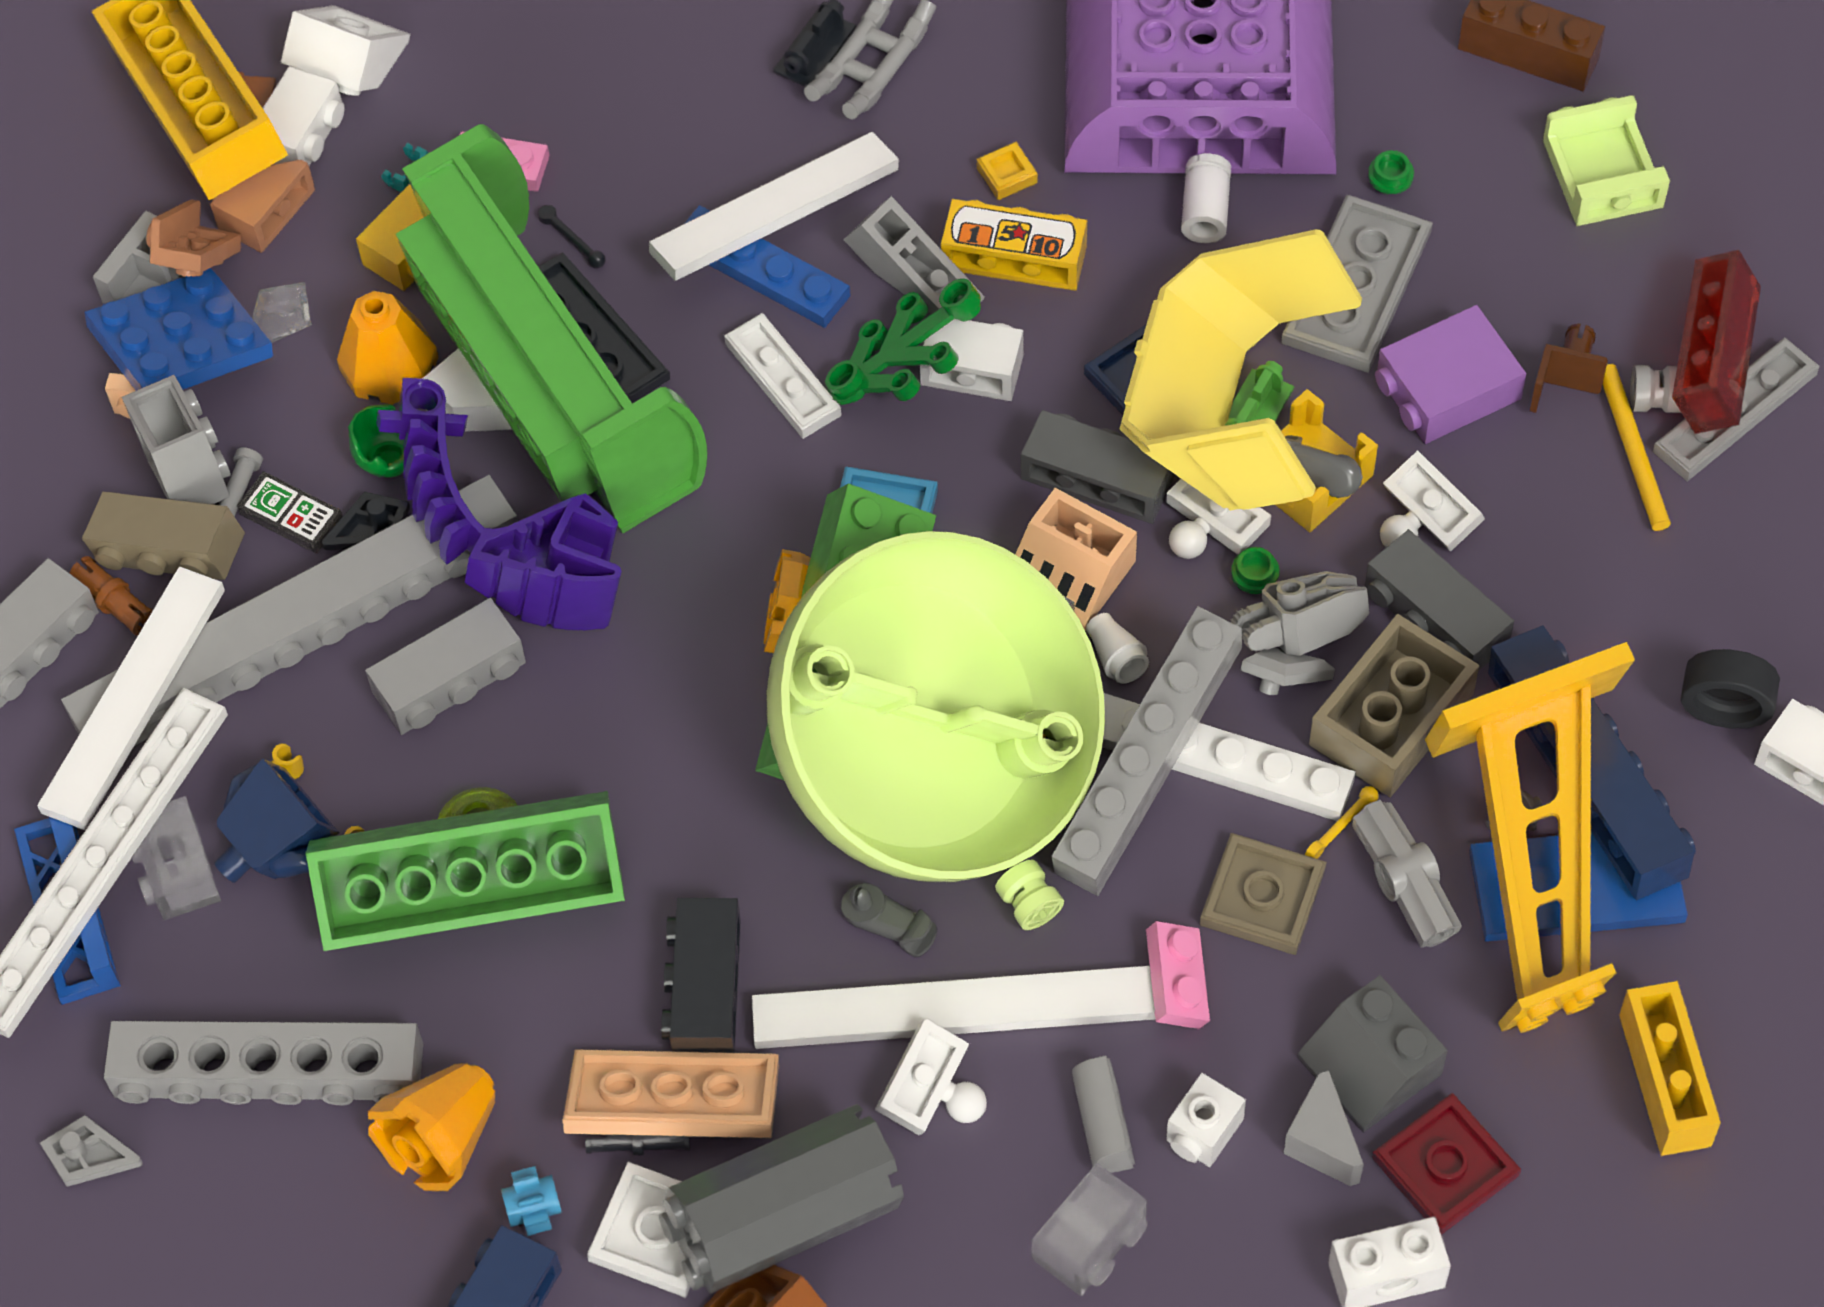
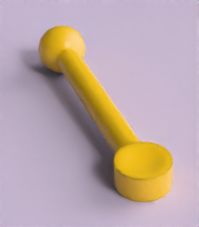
[1305,786,1379,859]

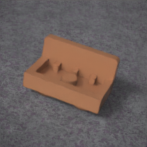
[146,199,241,277]

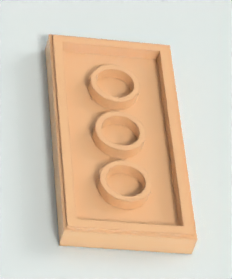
[563,1050,779,1138]

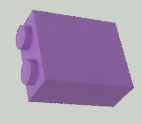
[1375,305,1526,444]

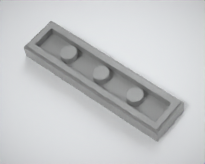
[1653,337,1820,482]

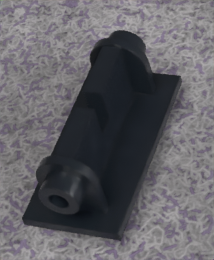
[773,0,856,87]

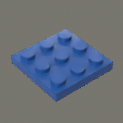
[84,268,273,391]

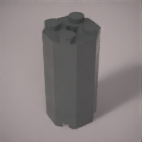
[659,1104,904,1294]

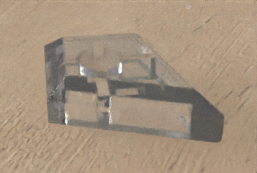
[252,282,312,343]

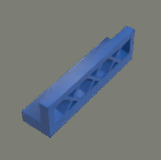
[14,817,121,1005]

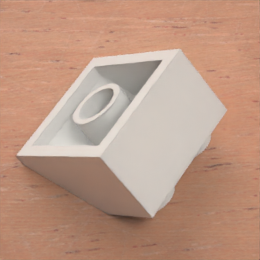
[281,6,410,95]

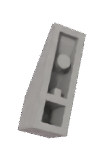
[843,196,985,314]

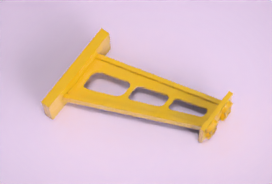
[1425,642,1635,1033]

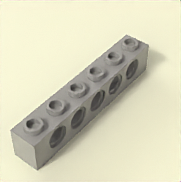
[104,1021,424,1105]

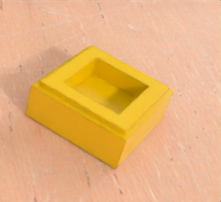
[976,142,1038,200]

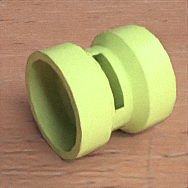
[995,860,1064,930]

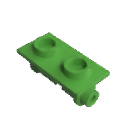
[1225,361,1295,426]

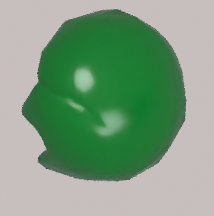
[348,404,404,478]

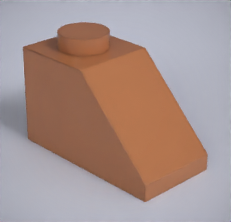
[210,159,315,253]

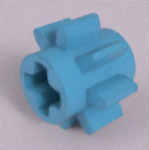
[501,1166,562,1236]

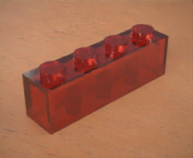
[1672,250,1761,434]

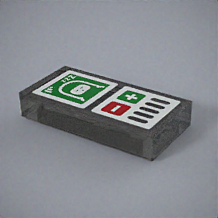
[237,471,343,554]

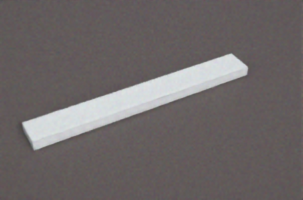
[0,688,228,1038]
[752,966,1155,1049]

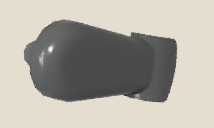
[1285,435,1362,498]
[841,883,937,957]

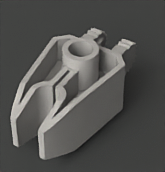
[1230,571,1369,656]

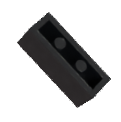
[661,898,741,1053]

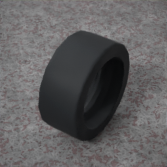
[1680,649,1780,729]

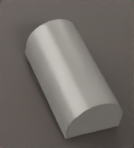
[1071,1055,1135,1173]

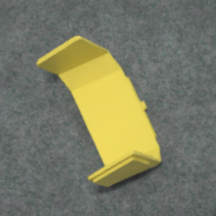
[1119,229,1362,511]

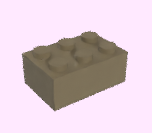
[1309,613,1480,798]

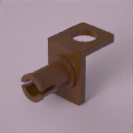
[1529,323,1608,413]

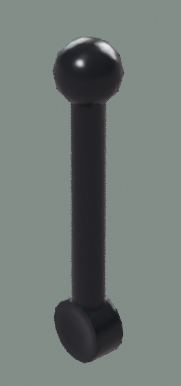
[538,205,606,268]

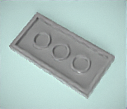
[1281,194,1433,373]

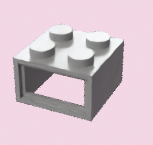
[122,375,231,505]

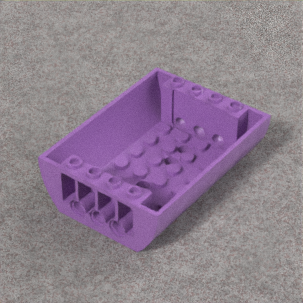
[1064,0,1336,174]

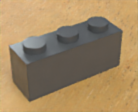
[1021,410,1174,524]
[1365,529,1515,671]

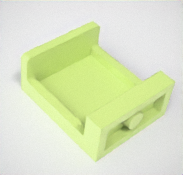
[1543,96,1670,226]

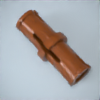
[69,556,153,636]

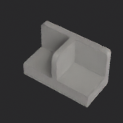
[93,211,185,304]

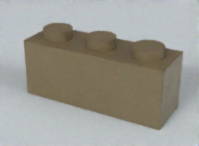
[82,492,245,580]

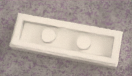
[724,313,841,439]

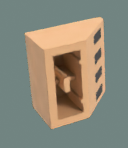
[1015,488,1137,630]

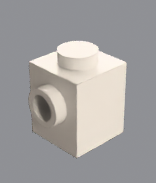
[1167,1073,1246,1167]

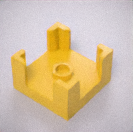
[1275,389,1378,533]

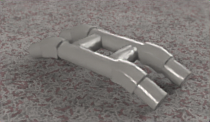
[804,0,937,119]

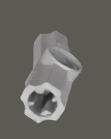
[1352,800,1462,948]

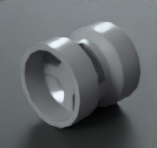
[1630,365,1684,413]

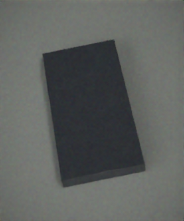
[539,252,670,404]

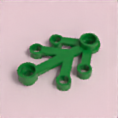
[825,278,981,405]

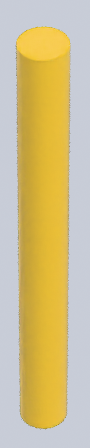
[1602,364,1671,531]

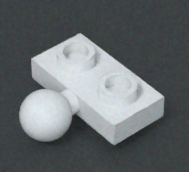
[1380,450,1485,552]
[1166,479,1271,559]
[875,1018,987,1135]

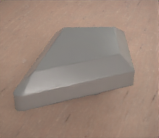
[1240,648,1335,695]
[40,1115,143,1187]

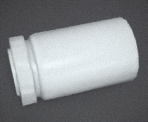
[1181,153,1231,243]

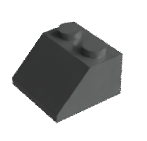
[1297,975,1448,1133]

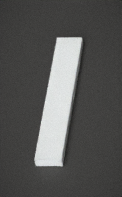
[649,132,899,281]
[37,566,225,830]

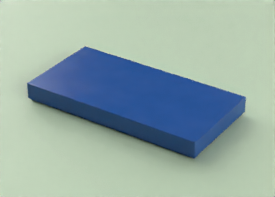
[1469,832,1688,942]

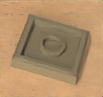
[1200,833,1327,955]

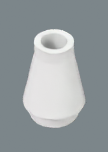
[1086,613,1149,684]

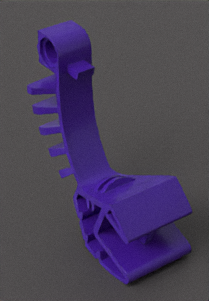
[376,378,622,630]

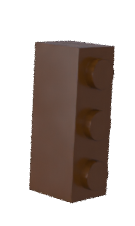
[1458,0,1606,92]

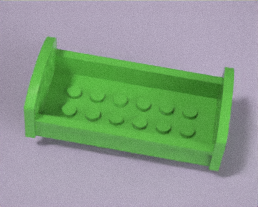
[396,124,707,533]

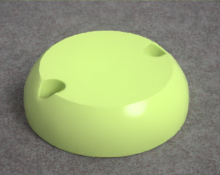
[767,531,1105,882]

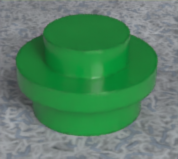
[1368,150,1414,194]
[1231,547,1280,594]

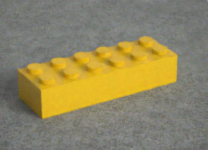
[91,0,288,200]

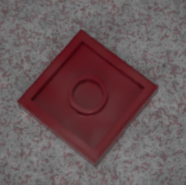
[1372,1092,1521,1235]

